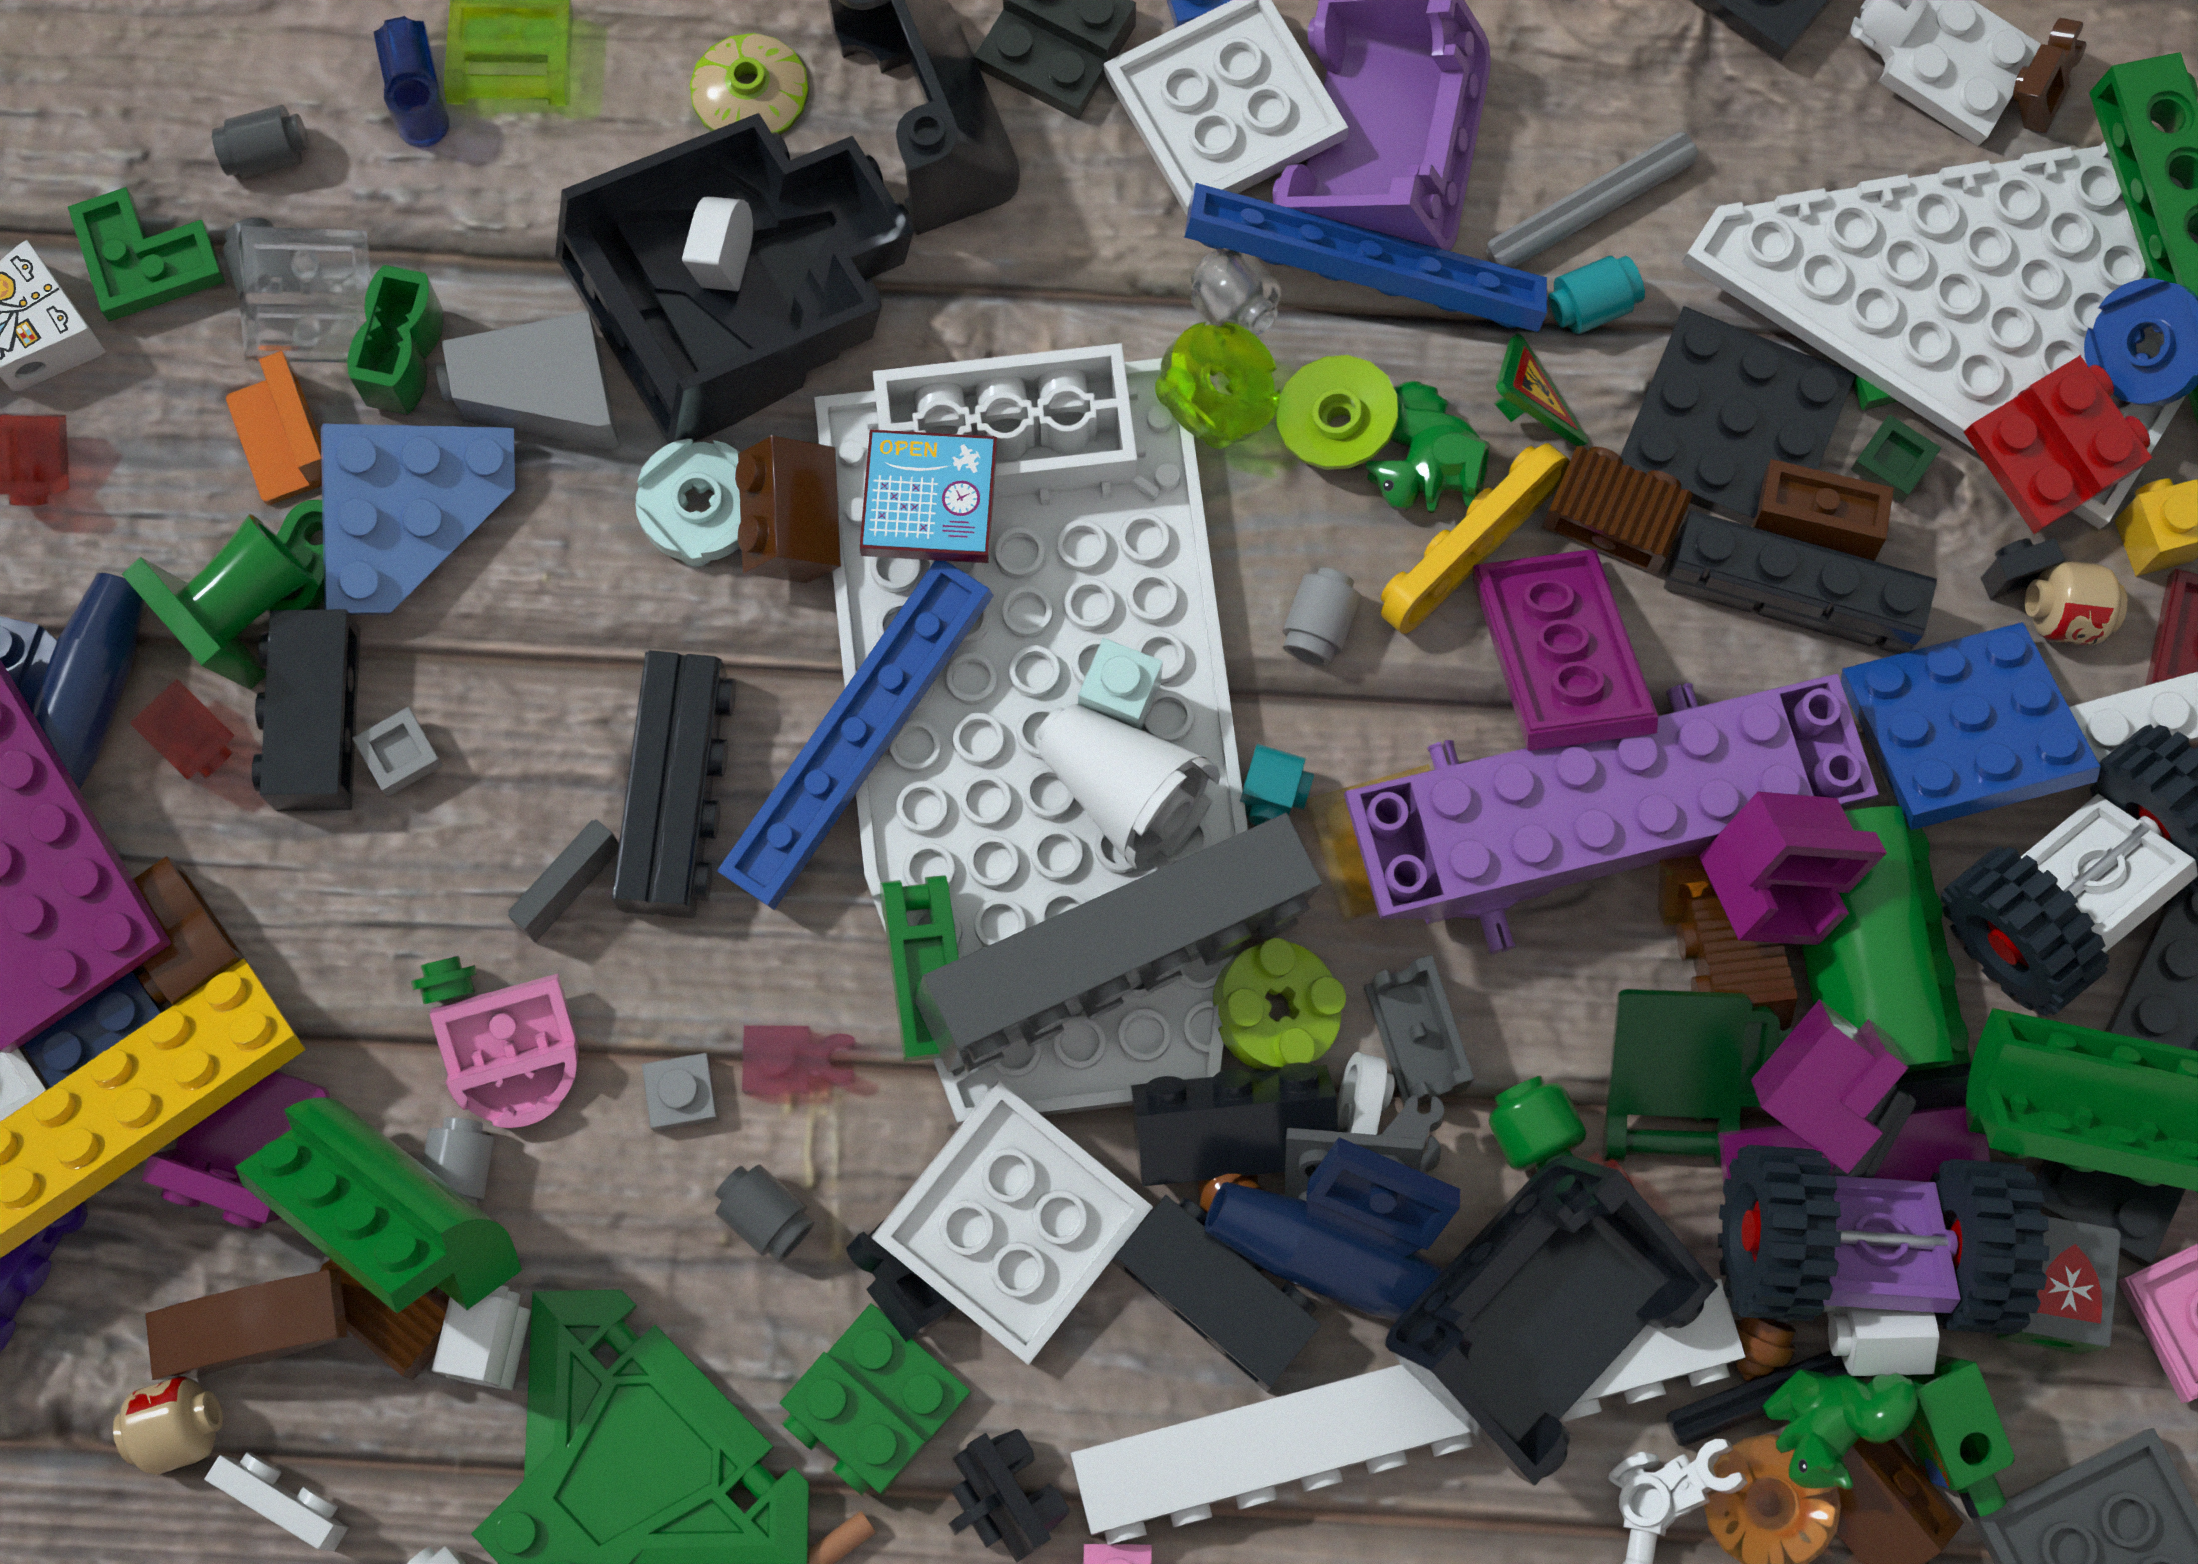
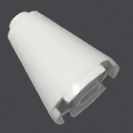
[1038,704,1220,871]

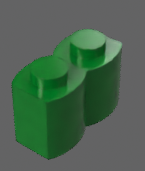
[347,265,443,415]

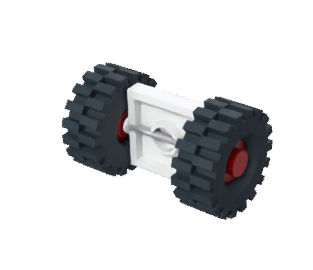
[1940,724,2198,1016]

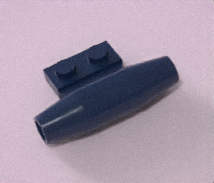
[0,573,145,791]
[1205,1137,1461,1321]

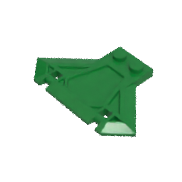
[471,1289,810,1564]

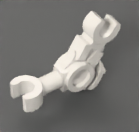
[1608,1439,1748,1564]

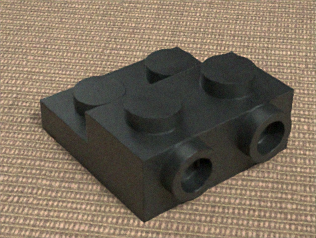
[974,0,1136,120]

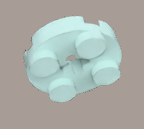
[635,439,741,567]

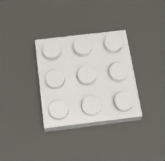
[1104,0,1348,215]
[871,1081,1153,1365]

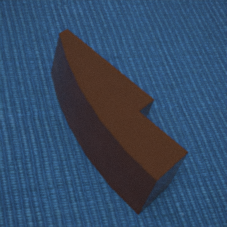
[145,1269,348,1380]

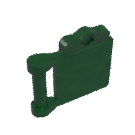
[1602,989,1780,1166]

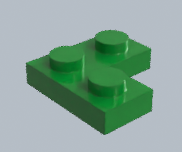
[68,187,226,322]

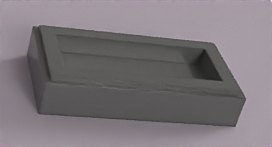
[508,819,619,943]

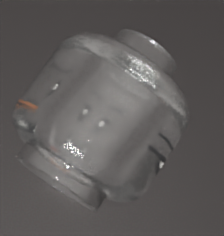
[1191,249,1281,340]

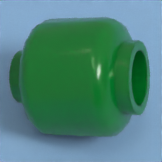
[1488,1076,1587,1172]

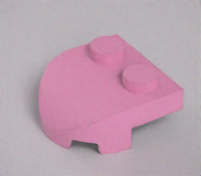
[429,973,579,1128]

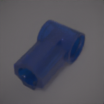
[373,16,449,147]

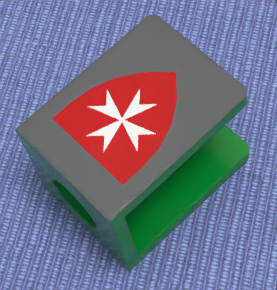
[1997,1217,2121,1355]

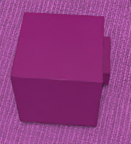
[1699,791,1887,945]
[1751,999,1908,1174]

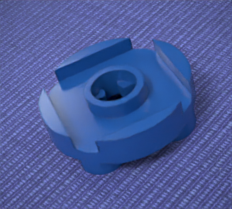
[2084,278,2198,407]

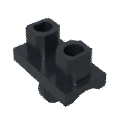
[948,1429,1070,1563]

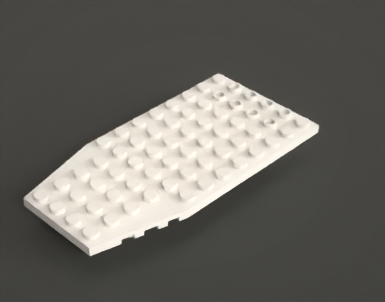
[814,343,1248,1126]

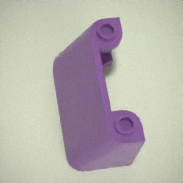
[1273,0,1491,251]

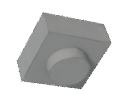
[352,706,443,797]
[642,1053,719,1132]

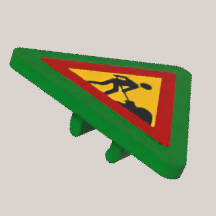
[1494,333,1589,446]

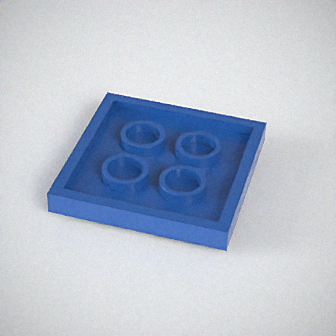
[1841,622,2101,830]

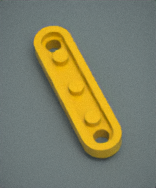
[1380,443,1570,634]

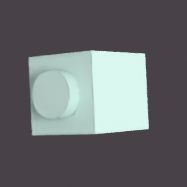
[1078,638,1163,730]

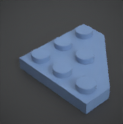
[321,424,515,615]

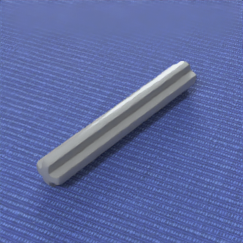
[1486,132,1698,268]

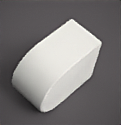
[682,197,753,291]

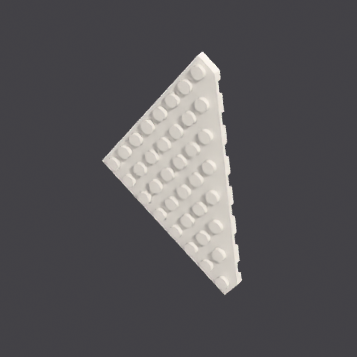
[1681,141,2198,529]

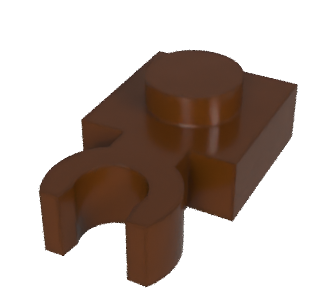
[2013,18,2087,133]

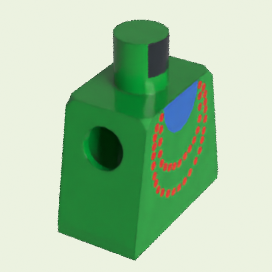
[1888,1354,2015,1518]

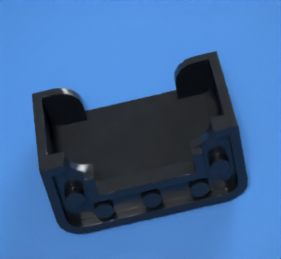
[828,0,1020,235]
[1385,1156,1718,1486]

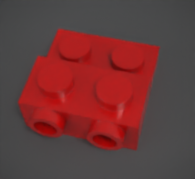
[1963,355,2153,535]

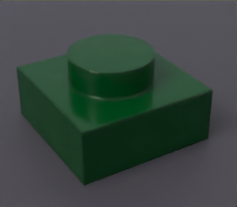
[1850,414,1941,504]

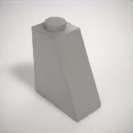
[436,311,620,449]

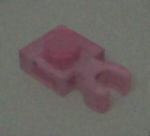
[742,1025,856,1094]

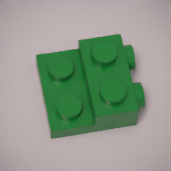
[779,1303,972,1496]

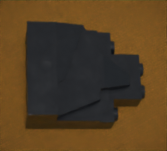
[555,113,914,444]

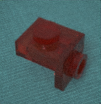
[0,413,69,506]
[129,678,235,780]

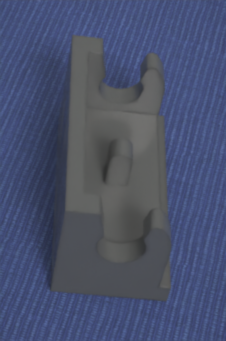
[1364,955,1474,1107]

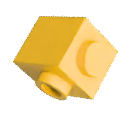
[2114,478,2198,577]

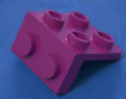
[141,1070,330,1229]

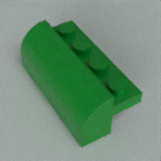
[1802,806,1971,1073]
[1966,1008,2198,1193]
[235,1097,522,1313]

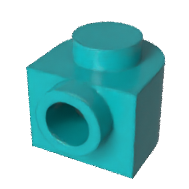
[1240,743,1314,826]

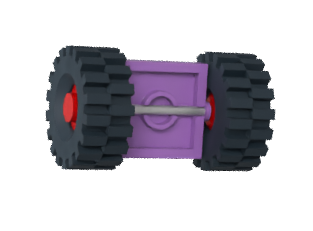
[1718,1145,2050,1334]

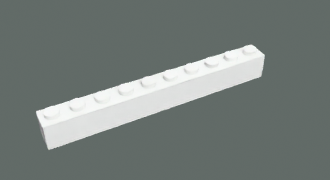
[1070,1279,1746,1545]

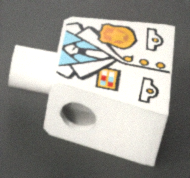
[0,240,106,391]

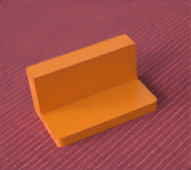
[226,351,322,505]

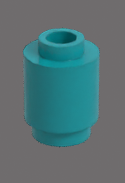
[1548,256,1645,335]

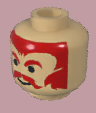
[2025,561,2128,646]
[113,1376,223,1475]

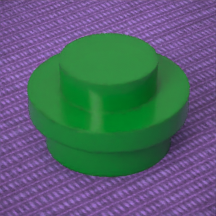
[411,956,477,1004]

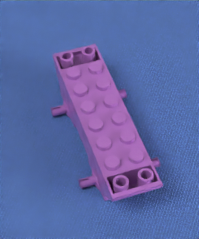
[1344,674,1879,955]

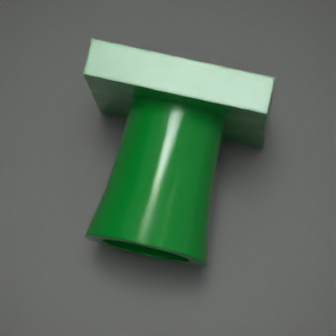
[122,514,313,690]

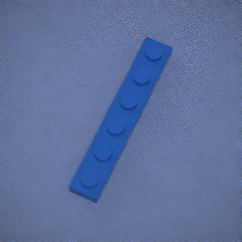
[1184,183,1547,332]
[717,560,994,910]

